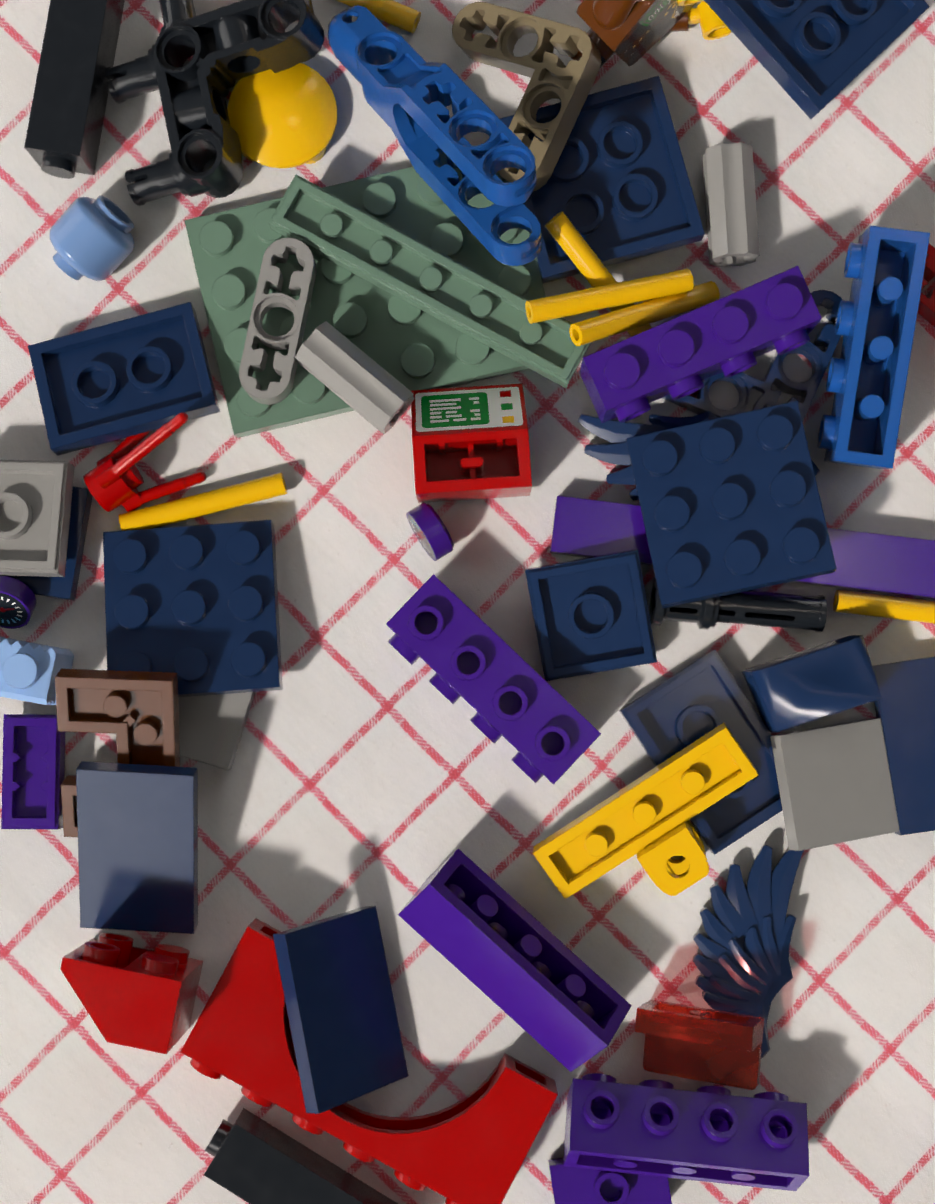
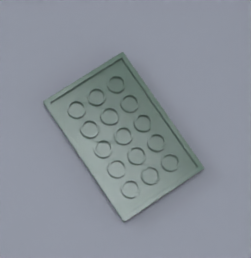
[184,164,546,438]

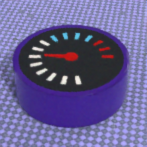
[406,503,454,561]
[0,576,37,629]

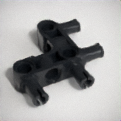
[105,0,324,206]

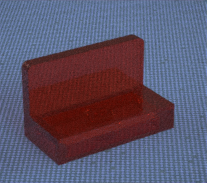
[635,1000,764,1090]

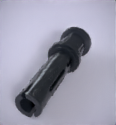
[650,576,827,632]

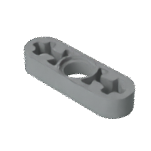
[239,238,317,405]

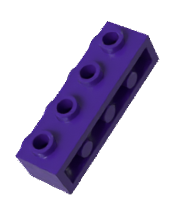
[579,266,822,423]
[386,574,601,785]
[398,849,632,1072]
[563,1073,810,1191]

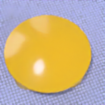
[227,63,337,169]

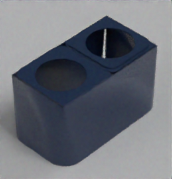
[741,635,882,732]

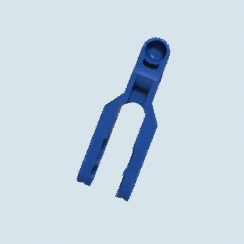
[328,5,542,266]

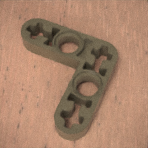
[452,2,601,191]

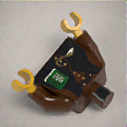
[571,0,731,68]

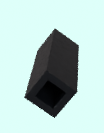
[24,0,125,179]
[204,1108,398,1204]

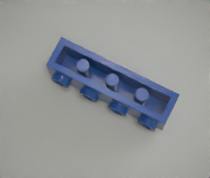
[817,226,930,469]

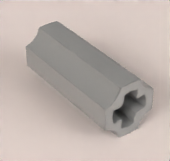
[702,142,760,267]
[295,321,415,434]

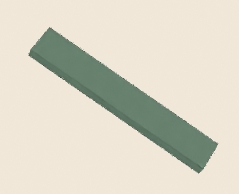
[268,174,592,388]

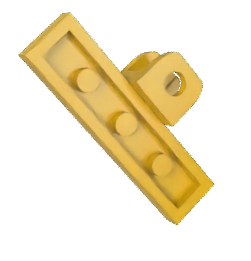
[533,723,759,899]

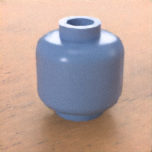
[50,195,134,281]

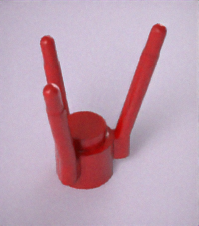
[83,412,207,512]

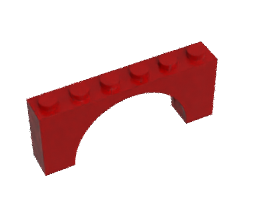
[180,918,558,1204]

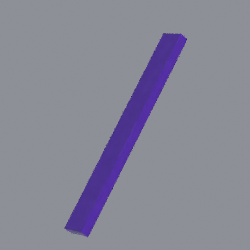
[550,496,935,599]

